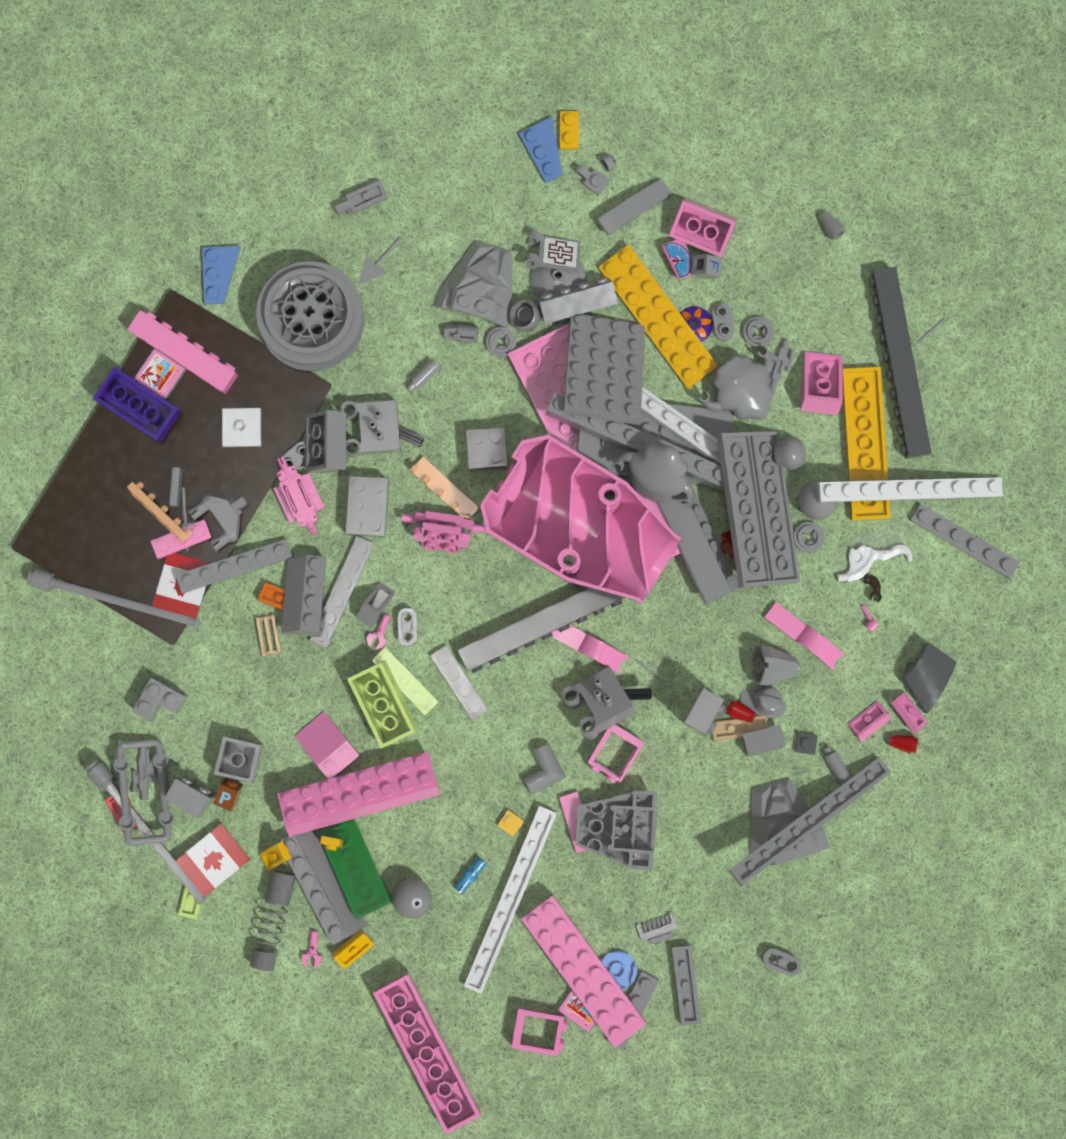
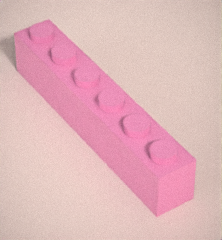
[128,310,238,395]

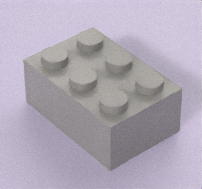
[305,410,347,473]
[346,476,389,538]
[685,688,726,737]

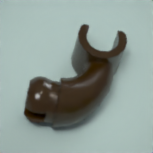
[863,574,882,603]

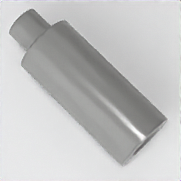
[406,359,441,392]
[823,746,852,784]

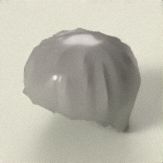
[509,299,541,332]
[774,437,806,470]

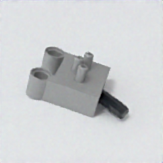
[341,400,424,458]
[561,666,652,740]

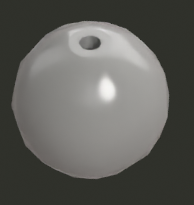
[798,480,837,519]
[392,878,432,919]

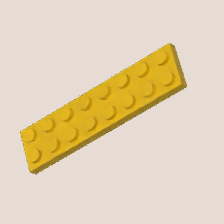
[599,244,719,389]
[842,367,891,521]

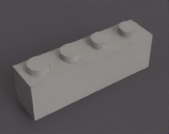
[536,277,618,324]

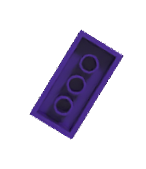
[93,367,182,444]

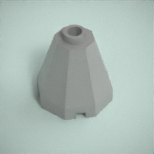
[751,646,800,685]

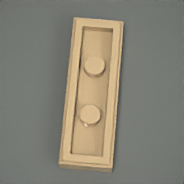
[712,715,770,741]

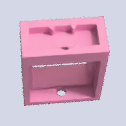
[587,725,645,783]
[511,1006,568,1056]

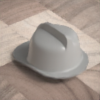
[740,687,786,718]

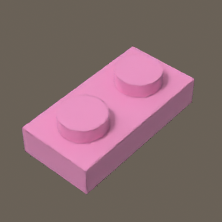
[891,692,928,734]

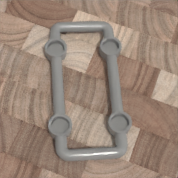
[113,739,174,846]

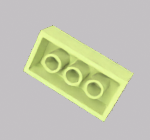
[347,660,419,749]

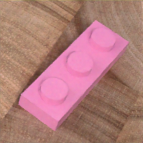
[151,520,212,560]

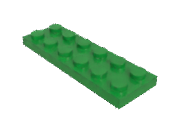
[316,819,392,920]

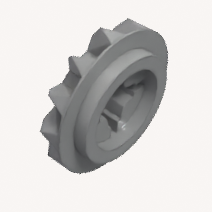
[743,317,774,347]
[486,327,516,358]
[794,522,825,553]

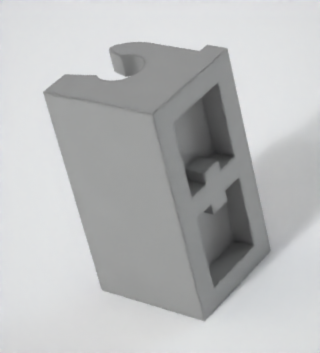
[742,725,786,757]

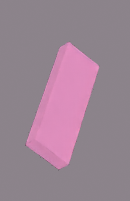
[559,792,586,853]

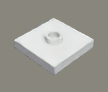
[222,408,262,447]

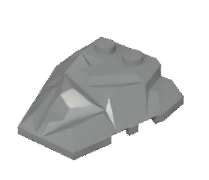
[435,240,513,328]
[750,778,829,866]
[575,790,657,870]

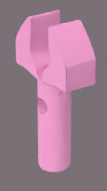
[367,614,391,650]
[301,930,322,968]

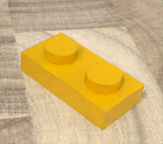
[560,111,579,150]
[259,841,291,871]
[331,929,375,969]

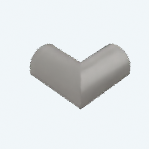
[523,743,566,795]

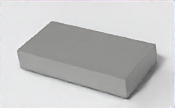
[169,467,183,508]

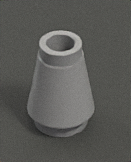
[819,211,845,240]

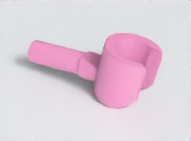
[861,605,878,633]

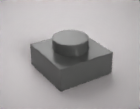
[795,733,818,755]

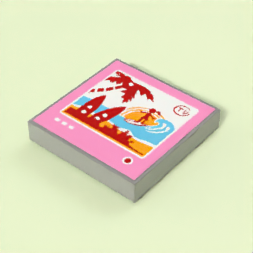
[134,348,187,400]
[557,989,596,1033]

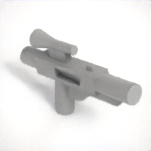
[762,339,797,396]
[131,747,159,800]

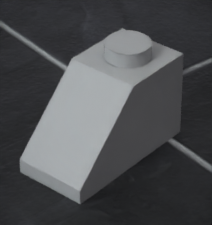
[356,582,395,628]

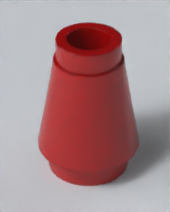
[726,700,756,723]
[889,735,918,754]

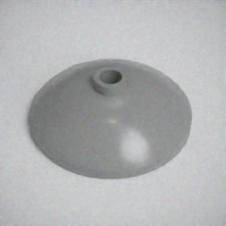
[530,260,587,298]

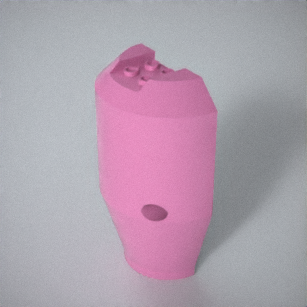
[480,435,681,604]

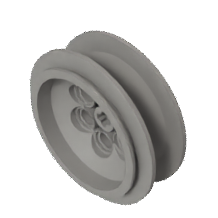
[256,261,364,371]

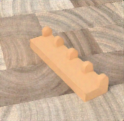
[410,457,479,520]
[127,482,193,543]

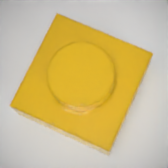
[497,810,524,837]
[320,836,343,851]

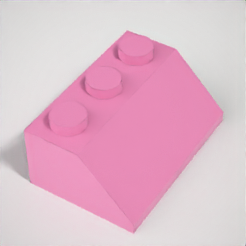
[669,198,737,257]

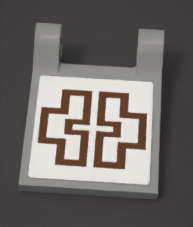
[526,230,580,272]

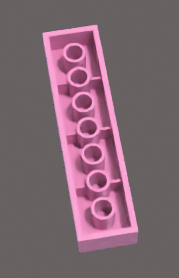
[277,752,440,837]
[521,895,647,1048]
[373,972,481,1134]

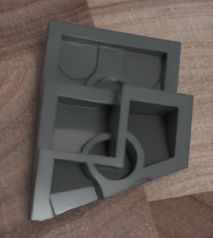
[902,642,957,713]

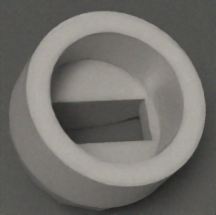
[600,154,616,171]

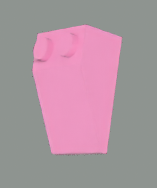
[800,352,843,415]
[295,711,361,779]

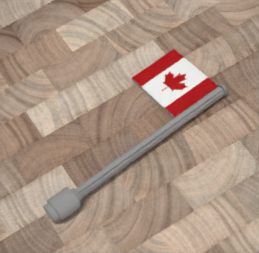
[27,553,211,628]
[85,759,250,905]

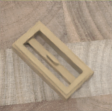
[256,615,282,656]

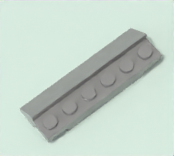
[656,489,739,604]
[278,830,368,945]

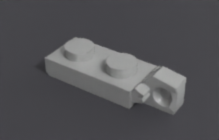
[335,180,388,216]

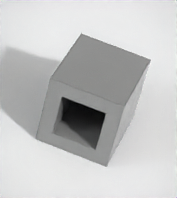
[691,254,722,279]

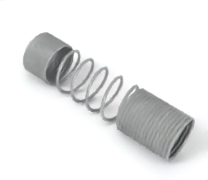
[249,870,296,972]

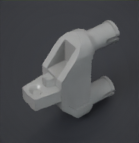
[188,495,248,551]

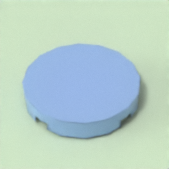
[601,951,637,989]

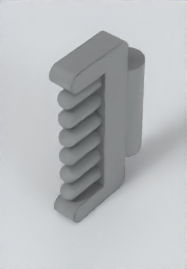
[637,913,678,945]

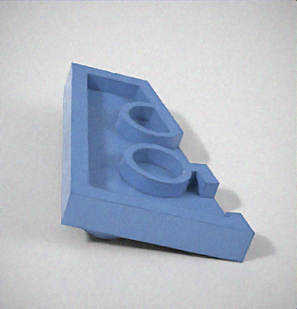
[519,116,562,184]
[202,246,241,305]

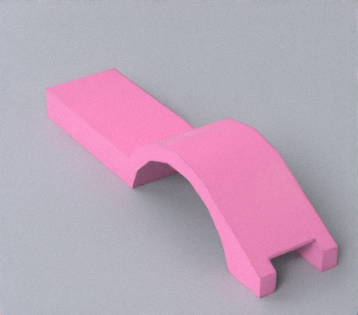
[764,602,844,670]
[552,624,628,674]

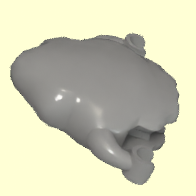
[697,346,773,420]
[612,444,694,508]

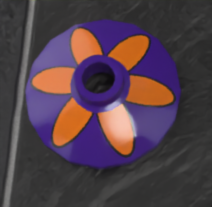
[680,306,713,342]

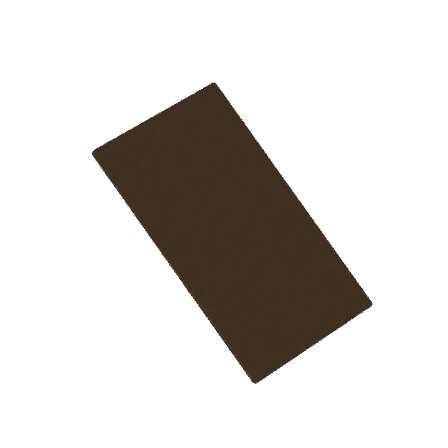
[12,290,331,645]

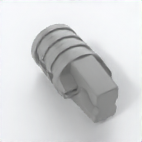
[444,324,478,343]

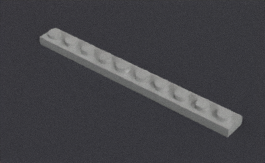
[729,758,891,887]

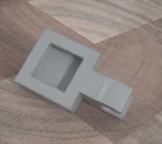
[576,164,610,196]

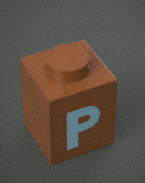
[213,777,244,811]

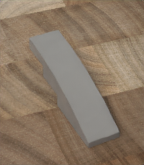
[597,179,672,236]

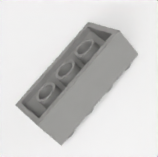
[281,555,326,637]

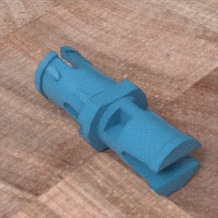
[453,857,487,895]

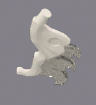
[837,520,913,582]

